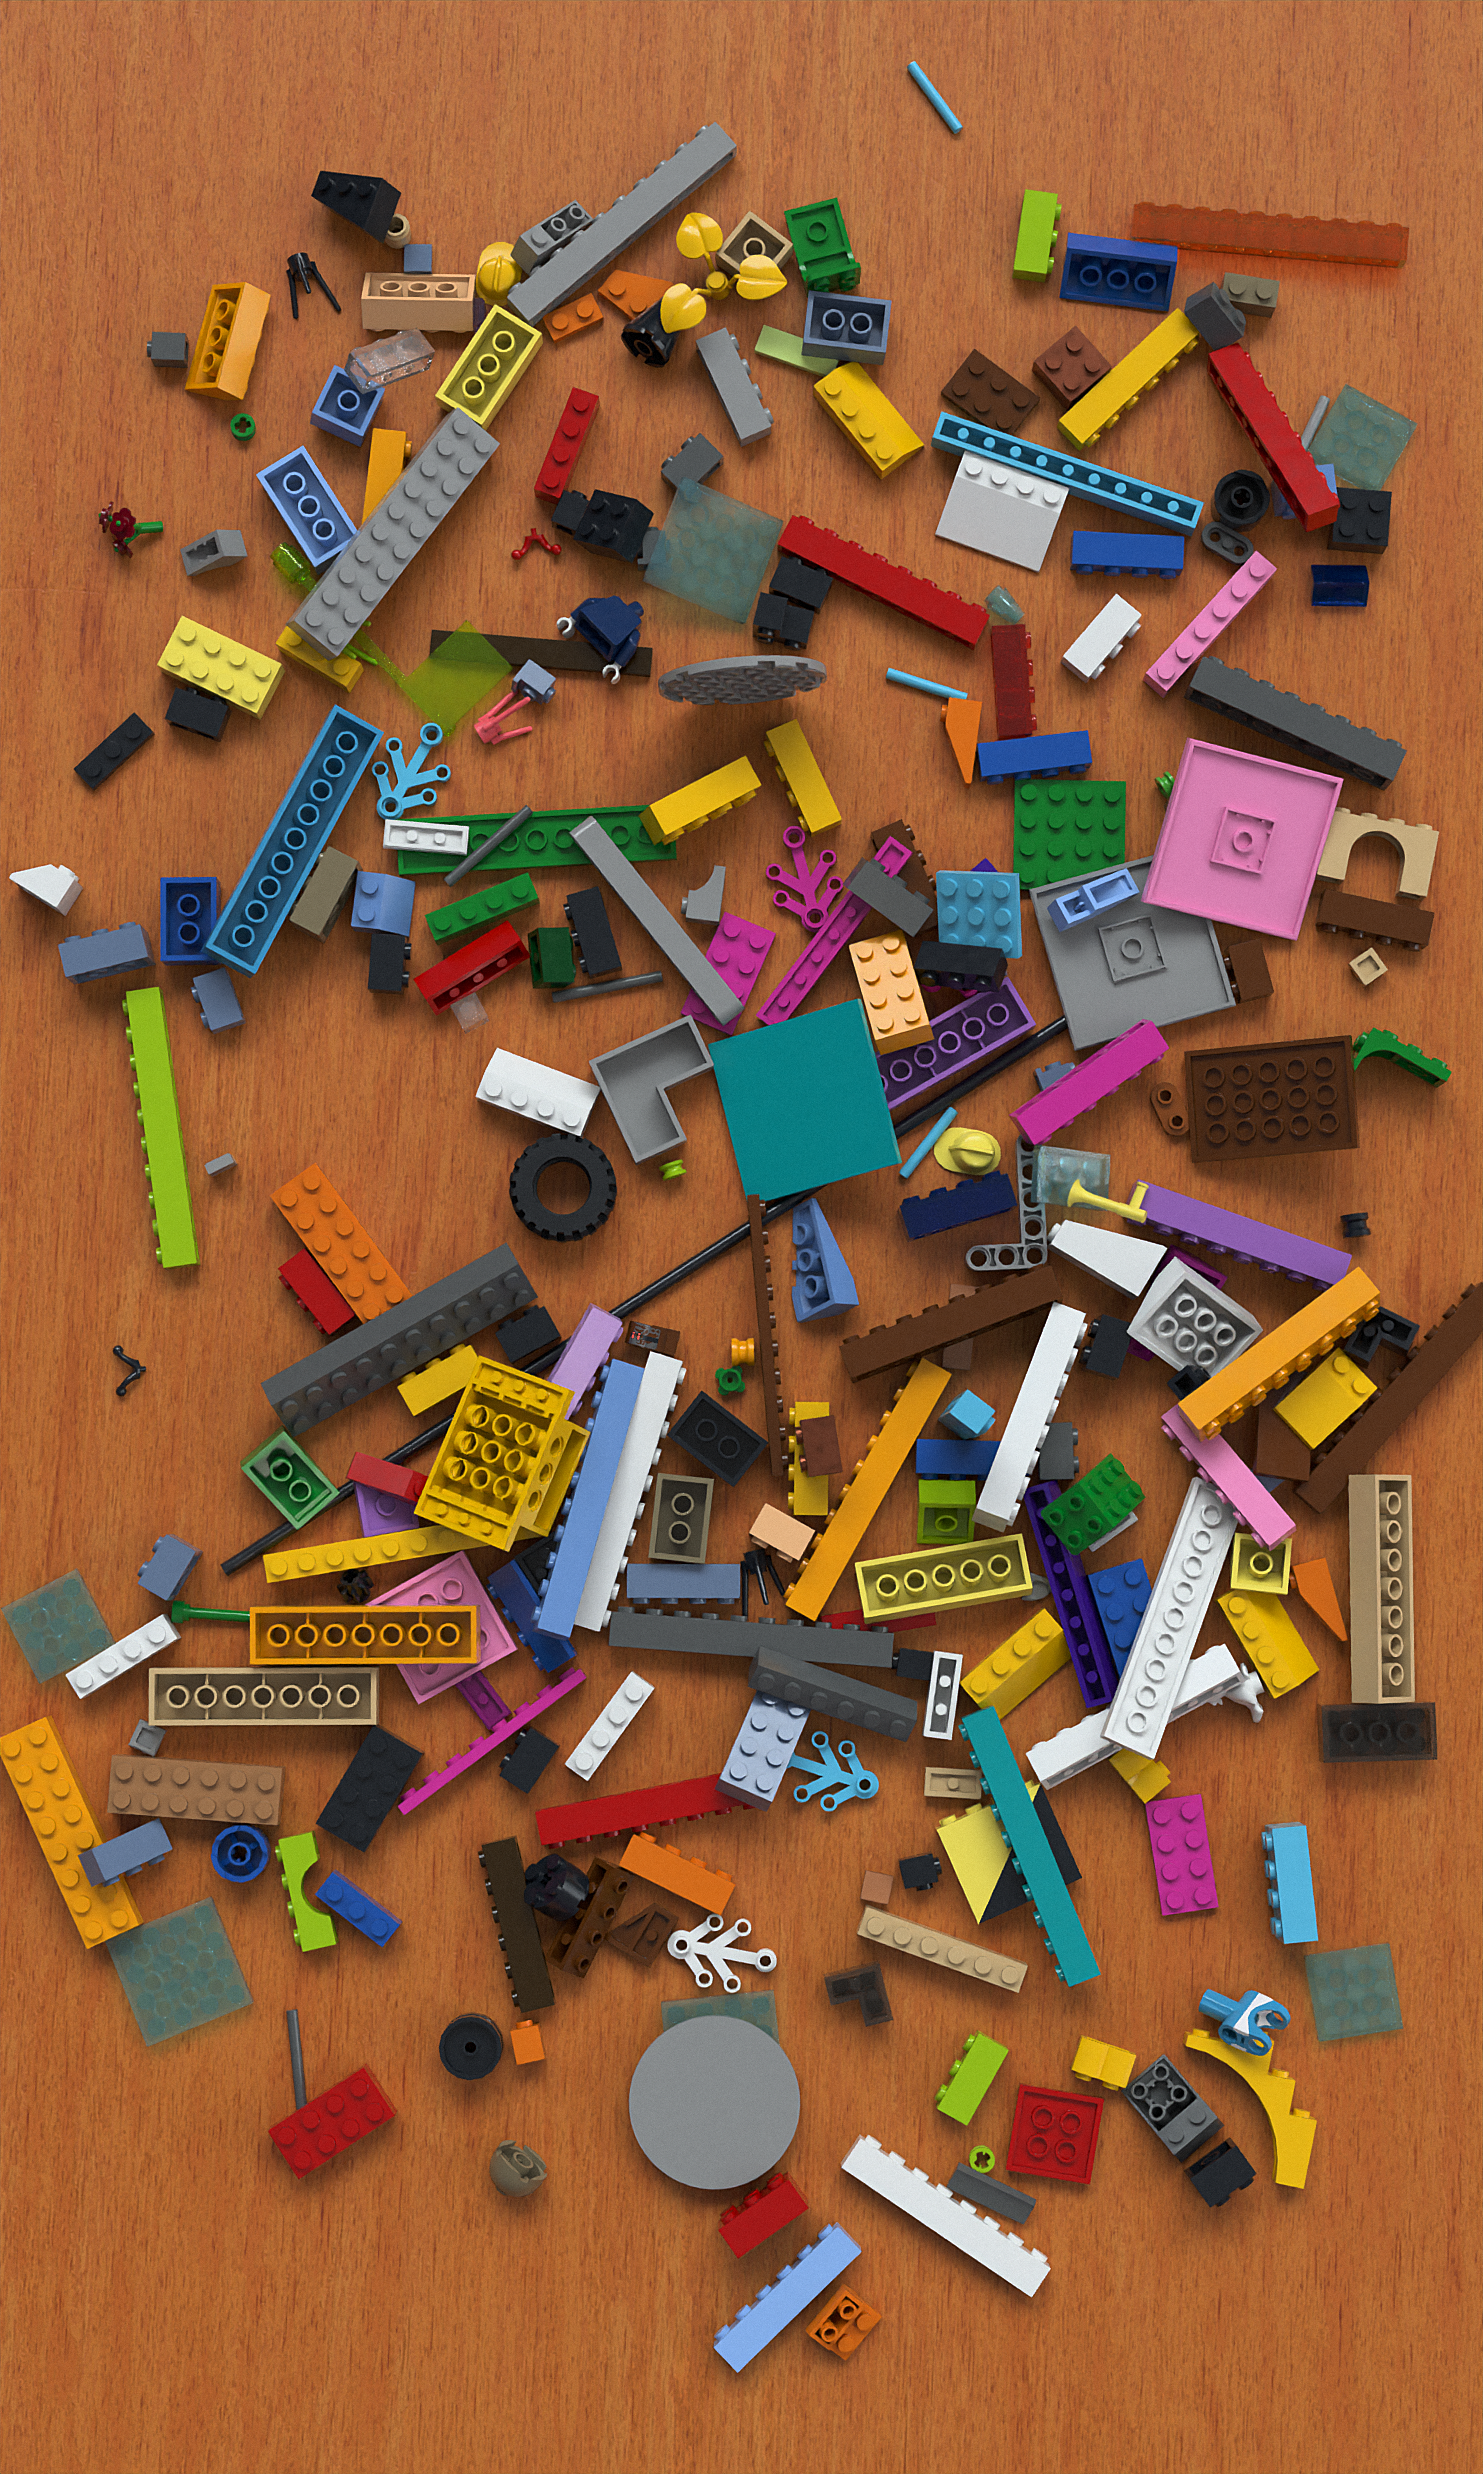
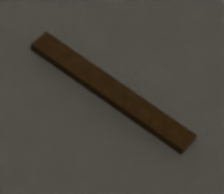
[429,630,653,677]

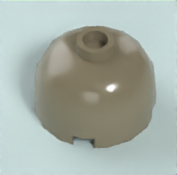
[489,2140,547,2197]

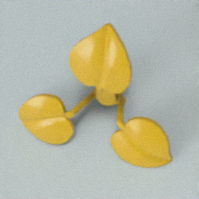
[660,213,787,334]

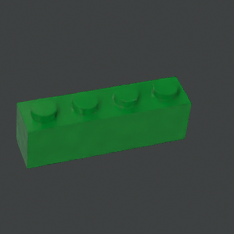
[425,872,540,946]

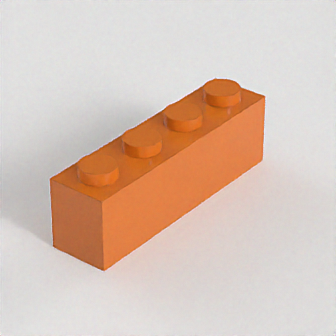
[619,1831,736,1916]

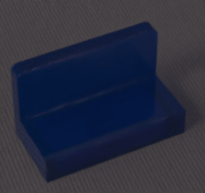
[1310,565,1370,607]

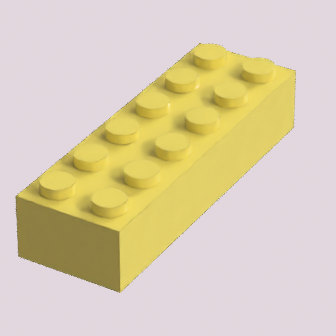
[855,1533,1033,1624]

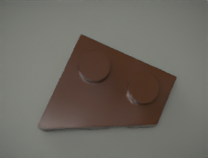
[604,1903,679,1967]

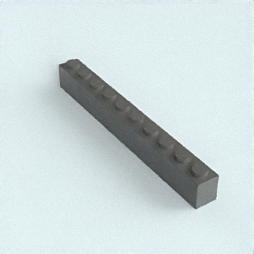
[609,1606,894,1668]

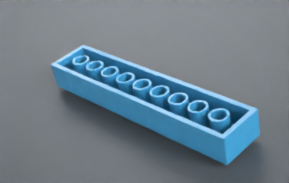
[201,704,384,978]

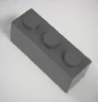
[842,857,933,937]

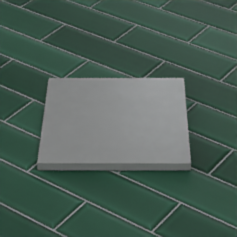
[1028,855,1236,1051]

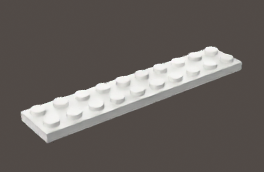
[1100,1477,1238,1760]

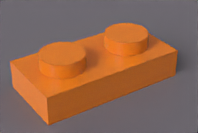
[542,293,604,344]

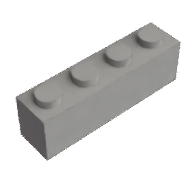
[696,327,774,447]

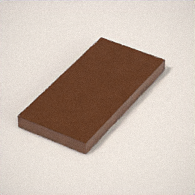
[1253,1370,1310,1483]

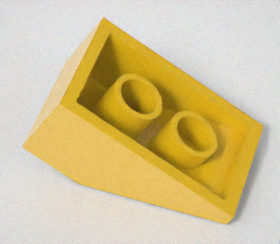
[1273,1347,1377,1450]

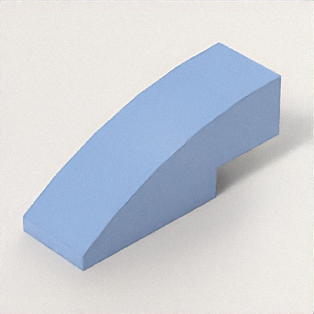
[1047,868,1139,932]

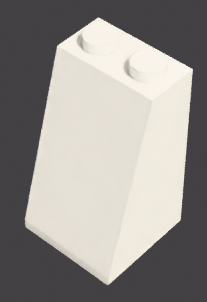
[1047,1220,1167,1300]

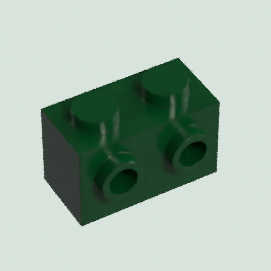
[527,927,576,989]

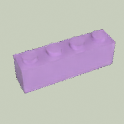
[547,1303,623,1420]

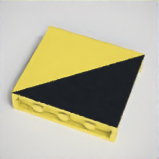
[936,1780,1082,1924]

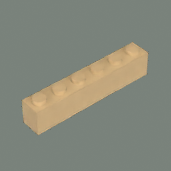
[856,1904,1028,1993]

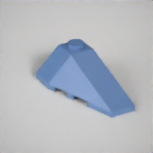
[792,1198,859,1323]

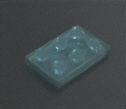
[1031,1145,1111,1211]

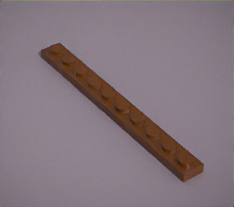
[747,1194,788,1476]

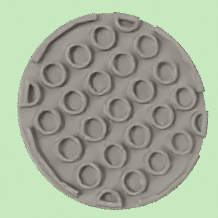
[658,655,827,705]
[629,2015,800,2190]

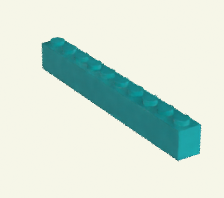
[958,1705,1101,1987]

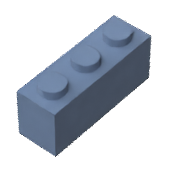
[78,1818,173,1887]

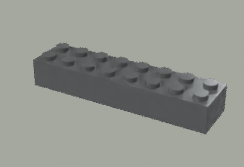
[1183,656,1407,791]

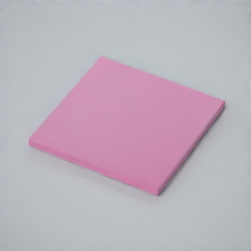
[1141,737,1344,941]

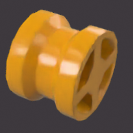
[731,1338,754,1366]

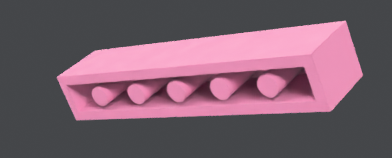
[1143,551,1277,698]
[1161,1404,1296,1551]

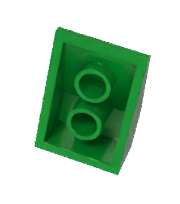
[240,1425,340,1530]

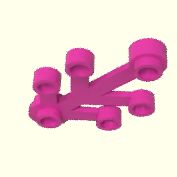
[766,826,843,932]

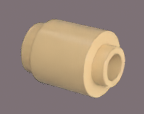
[385,214,411,249]

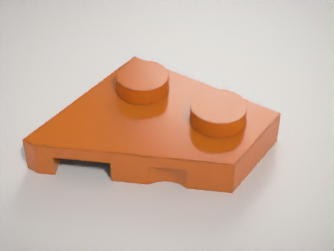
[598,269,674,320]

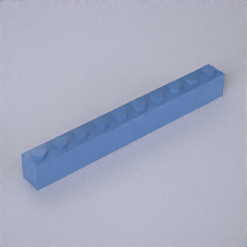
[530,1359,645,1641]

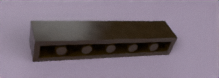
[478,1835,556,2013]

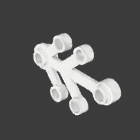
[668,1913,777,1993]

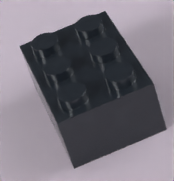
[667,1391,768,1488]

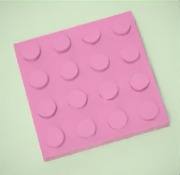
[365,1550,518,1704]

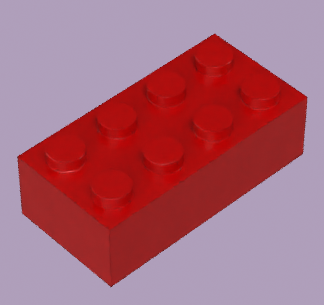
[268,2063,397,2180]

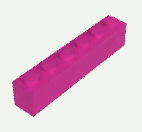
[1009,1019,1169,1145]

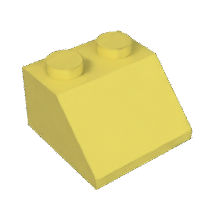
[1230,1532,1292,1595]

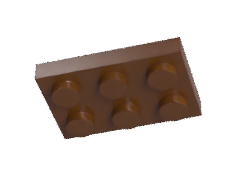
[941,349,1040,436]

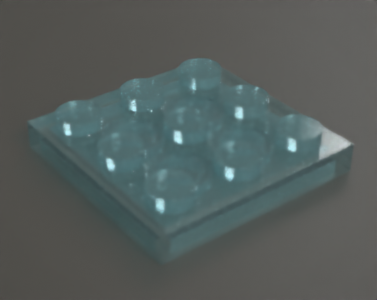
[1307,384,1418,491]
[1,1569,116,1684]
[1304,1942,1403,2042]

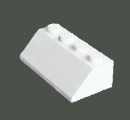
[475,1048,601,1138]

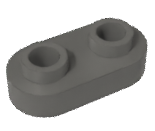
[1201,522,1254,566]

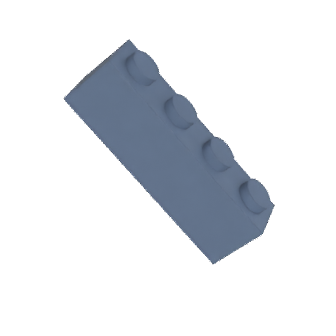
[627,1564,740,1604]

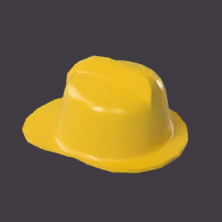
[476,242,522,306]

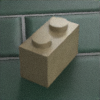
[1220,272,1280,318]

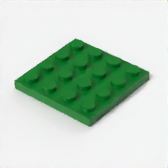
[1013,779,1126,891]

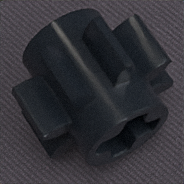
[337,1569,374,1603]

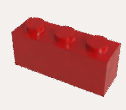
[278,1248,358,1336]

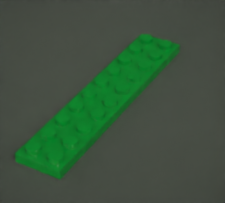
[396,805,677,876]

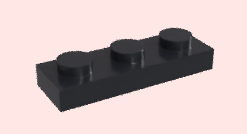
[74,712,154,791]

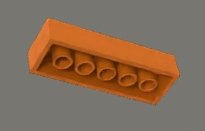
[270,1163,414,1324]

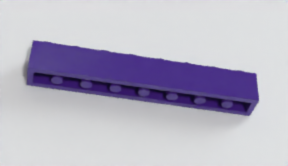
[1023,1479,1119,1708]

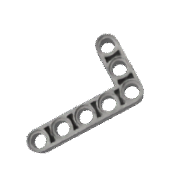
[964,1134,1048,1272]

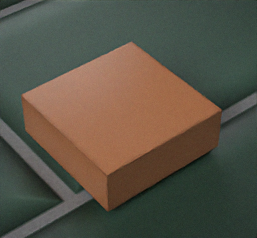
[860,1870,894,1904]

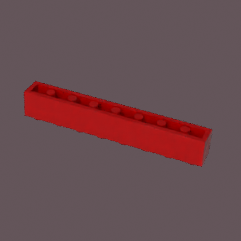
[1207,343,1340,533]
[777,515,990,650]
[535,1773,756,1849]

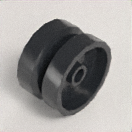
[439,2012,504,2080]

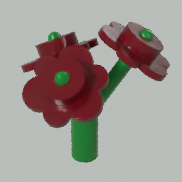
[98,501,163,558]

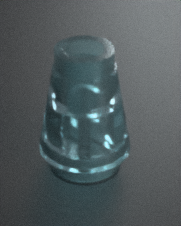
[984,585,1025,625]

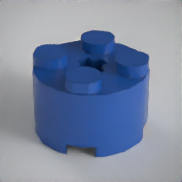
[211,1823,271,1883]

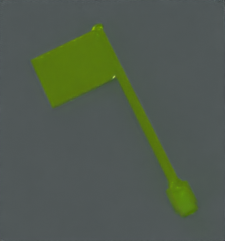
[270,542,513,737]

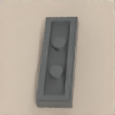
[947,2162,1036,2225]

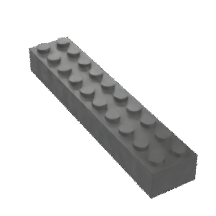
[261,1243,538,1438]

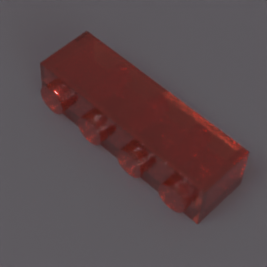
[990,624,1037,741]

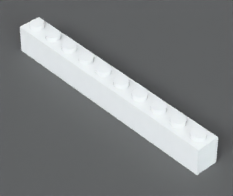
[574,1351,686,1632]

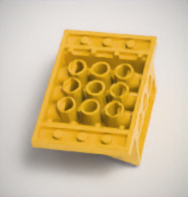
[414,1355,591,1552]

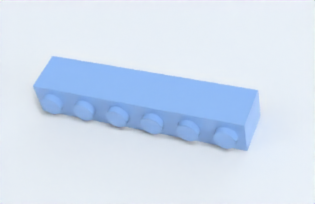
[714,2222,862,2373]

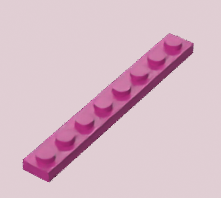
[756,836,914,1025]
[398,1668,587,1815]

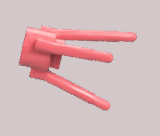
[474,690,532,745]

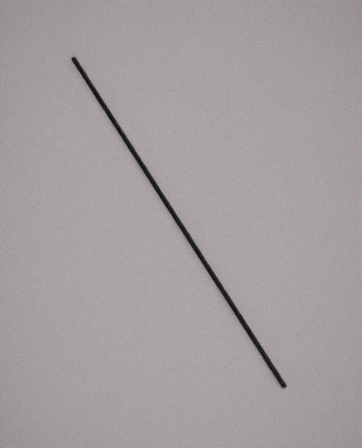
[220,1015,1068,1576]

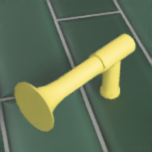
[1067,1179,1149,1223]

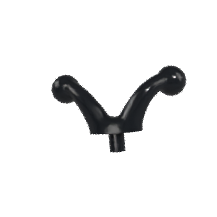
[113,1345,146,1397]

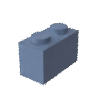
[191,967,246,1034]

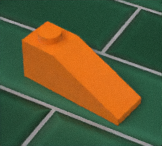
[940,697,982,789]
[1289,1557,1348,1641]

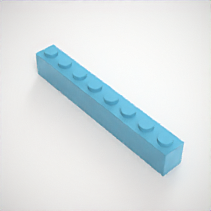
[938,1389,996,1440]

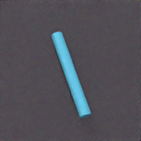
[907,61,963,134]
[886,668,968,699]
[898,1106,958,1179]

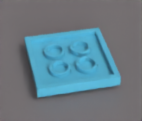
[936,870,1022,958]

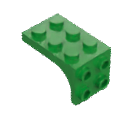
[784,198,861,298]
[1353,1027,1452,1088]
[1041,1453,1146,1555]

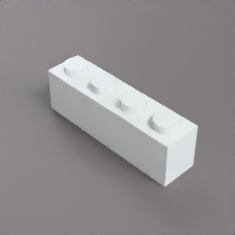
[66,1614,182,1699]
[565,1671,655,1781]

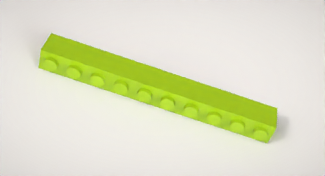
[122,987,200,1270]

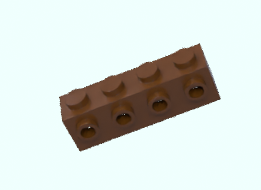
[545,1856,634,1978]

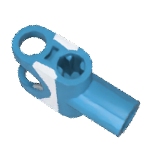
[1199,1989,1291,2056]

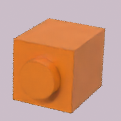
[510,2019,546,2065]

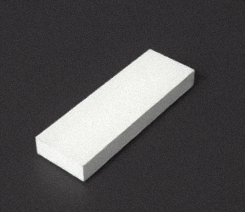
[383,819,469,856]

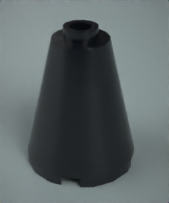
[621,297,682,368]

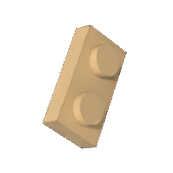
[924,1767,982,1799]

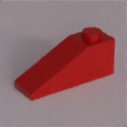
[345,1451,429,1507]

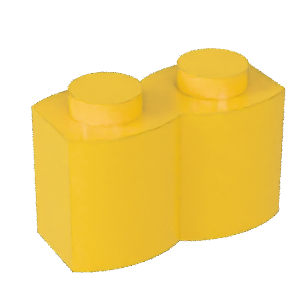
[1107,1748,1171,1804]
[1070,2035,1136,2091]

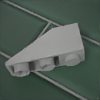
[510,200,593,275]

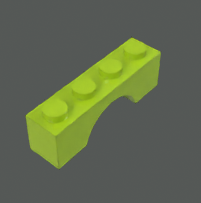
[275,1831,339,1952]

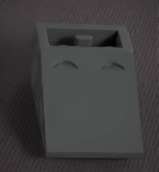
[1121,2054,1225,2163]

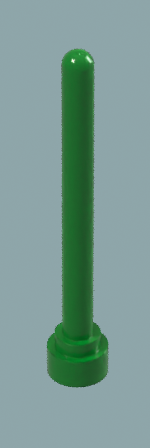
[171,1600,250,1623]

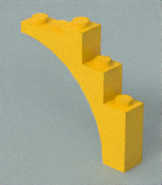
[1183,2028,1317,2189]

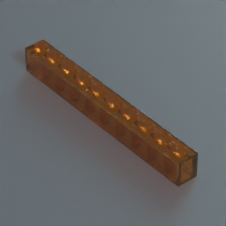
[1130,202,1409,269]

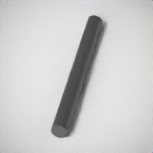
[443,805,533,887]
[552,971,663,1003]
[286,2009,307,2110]

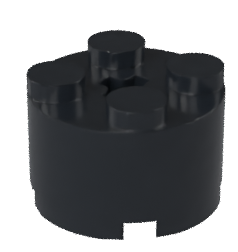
[1211,470,1270,532]
[524,1854,589,1921]

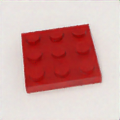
[1005,2083,1104,2185]

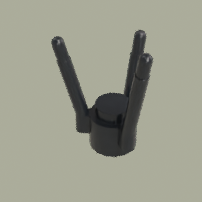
[286,252,341,319]
[740,1549,785,1618]

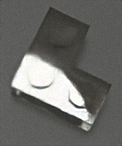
[823,1960,893,2027]

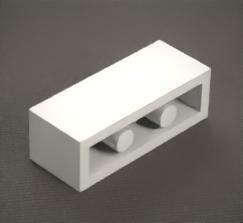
[1061,594,1142,683]
[922,1650,963,1740]

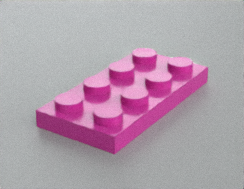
[681,912,776,1036]
[1144,1794,1219,1916]

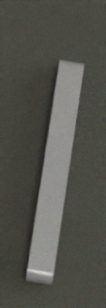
[569,816,745,1026]

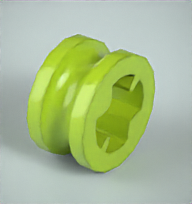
[659,1159,687,1181]
[969,2145,995,2173]

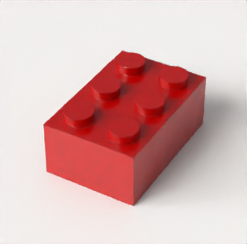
[718,2171,809,2259]

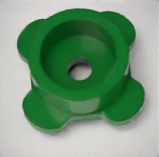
[715,1366,745,1396]

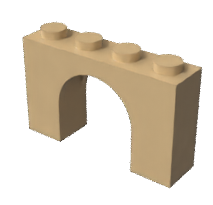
[1315,807,1439,901]

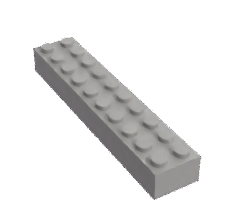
[285,407,500,661]

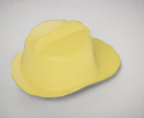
[934,1127,1001,1175]

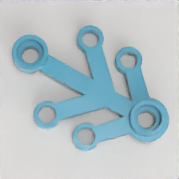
[372,723,451,820]
[786,1731,879,1811]

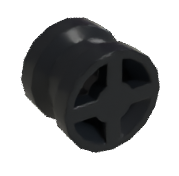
[1340,1212,1371,1239]

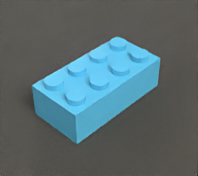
[1261,1822,1318,1944]

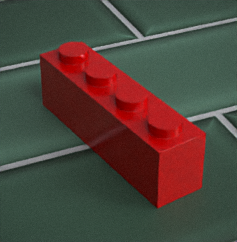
[534,387,600,505]
[413,920,531,1016]

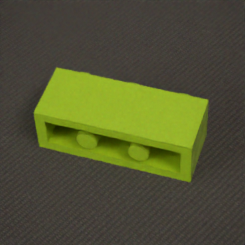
[1012,189,1062,282]
[934,2030,1009,2126]

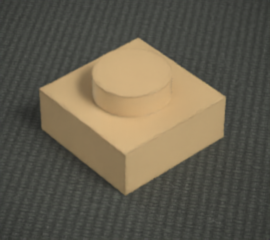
[1348,947,1388,987]

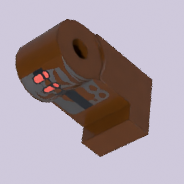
[625,1321,680,1357]

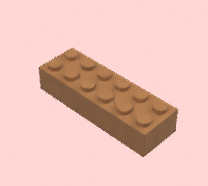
[107,1754,286,1825]

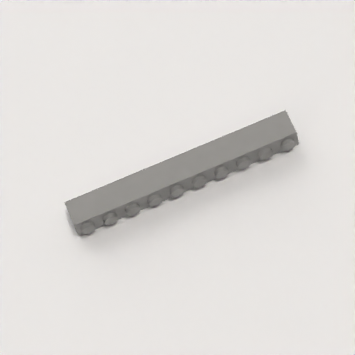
[507,122,737,327]

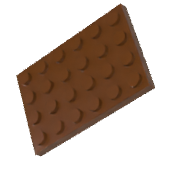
[1184,1035,1360,1163]

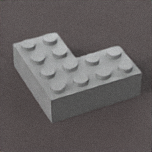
[589,1014,714,1165]

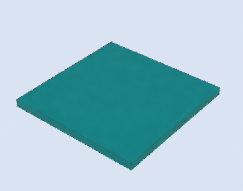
[708,999,902,1202]

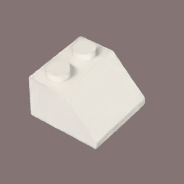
[9,864,83,916]

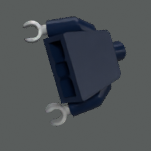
[557,596,644,684]

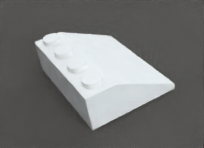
[935,450,1069,573]
[1127,1257,1263,1377]

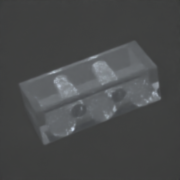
[344,328,435,394]

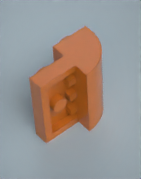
[805,2284,882,2361]

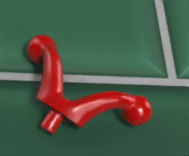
[511,528,562,561]

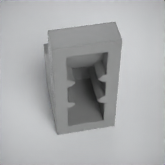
[180,530,248,576]
[681,865,726,926]

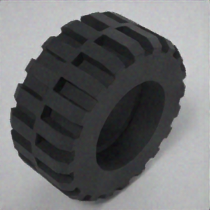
[509,1133,617,1243]

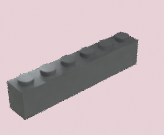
[748,1646,917,1742]

